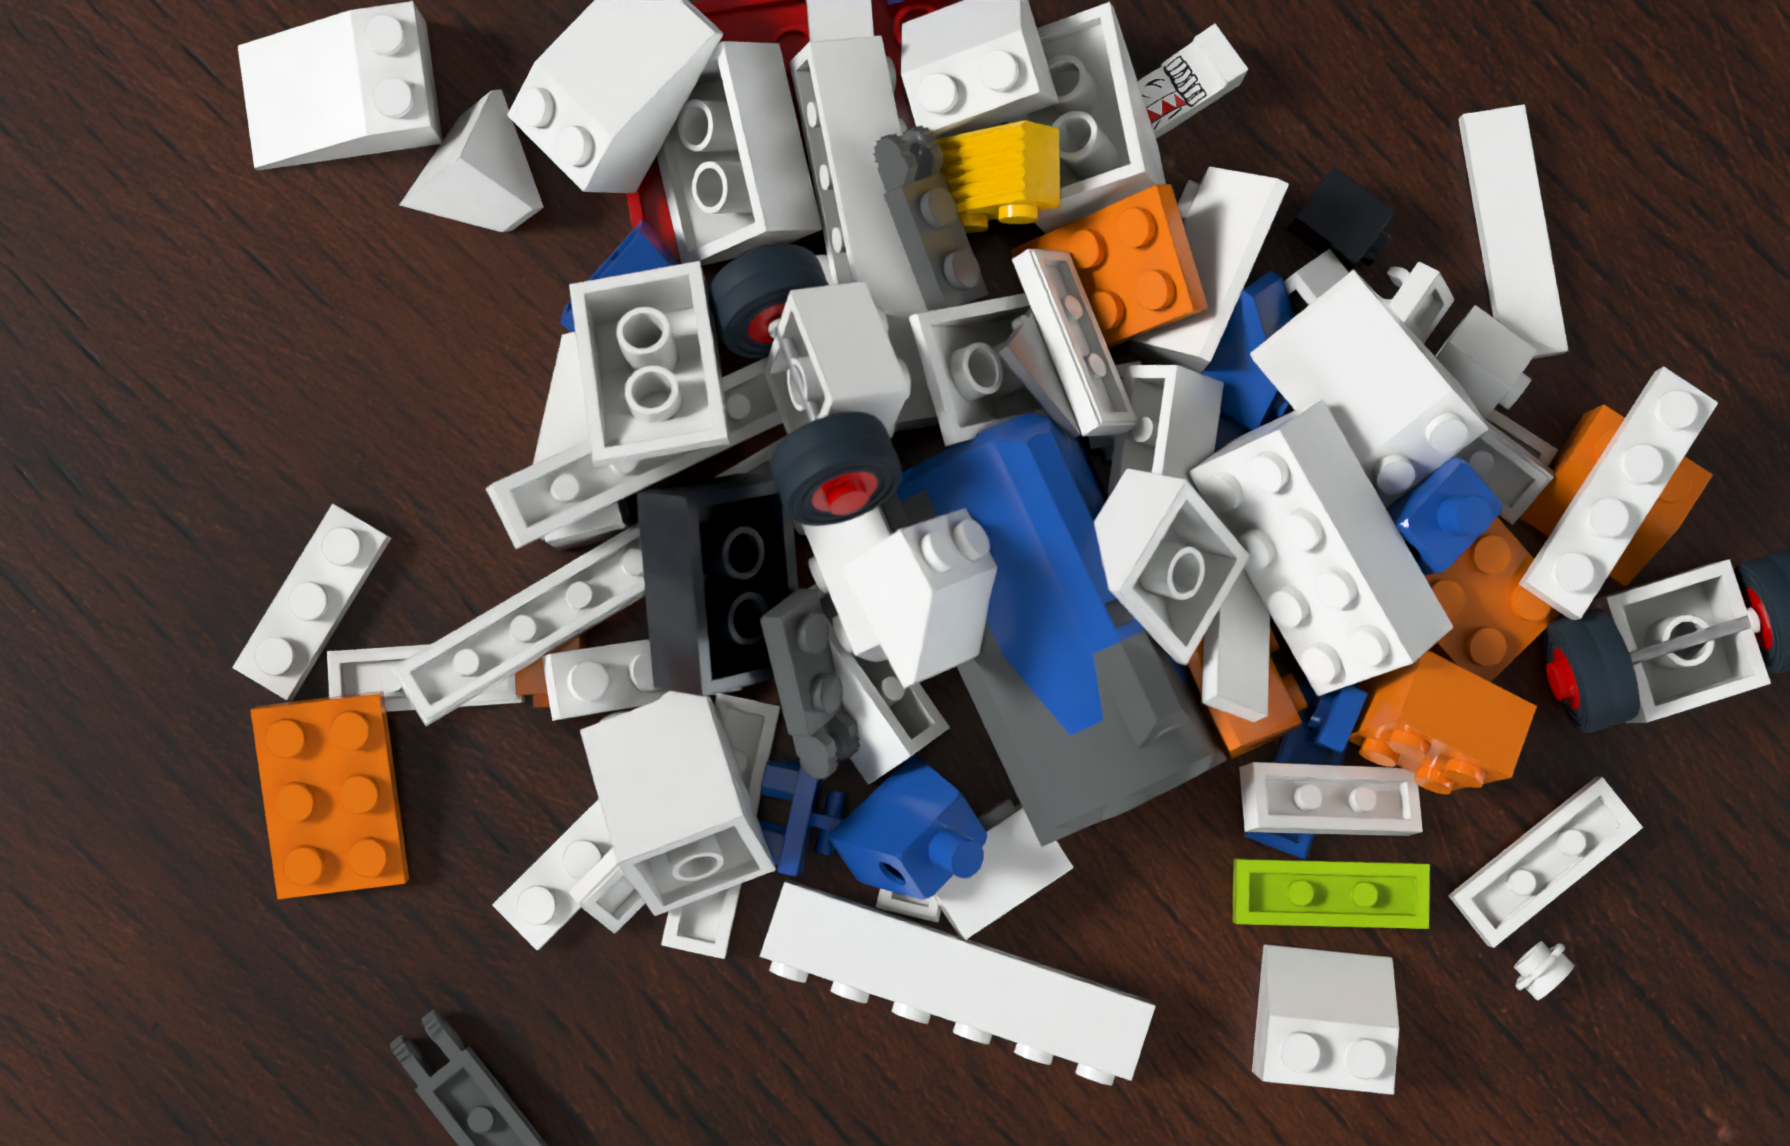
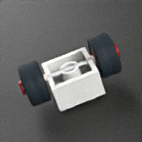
[708,244,911,526]
[1544,549,1790,733]

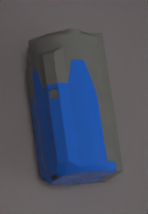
[881,413,1227,847]

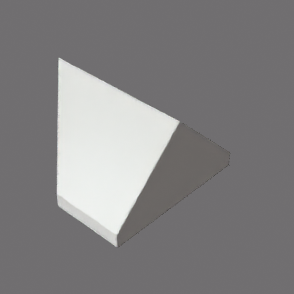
[399,89,544,232]

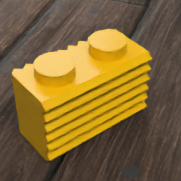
[936,120,1060,233]

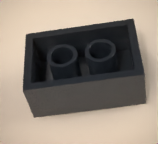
[636,473,799,697]

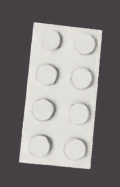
[1188,398,1453,696]

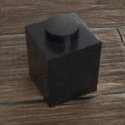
[1287,167,1395,272]

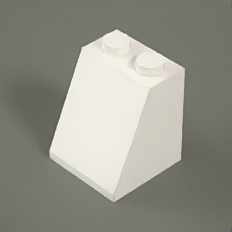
[580,691,776,916]

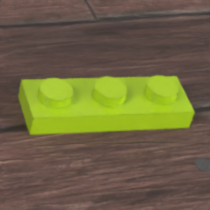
[1233,858,1430,929]

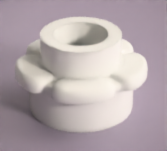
[1514,941,1574,1000]

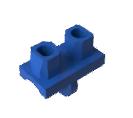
[758,761,847,876]

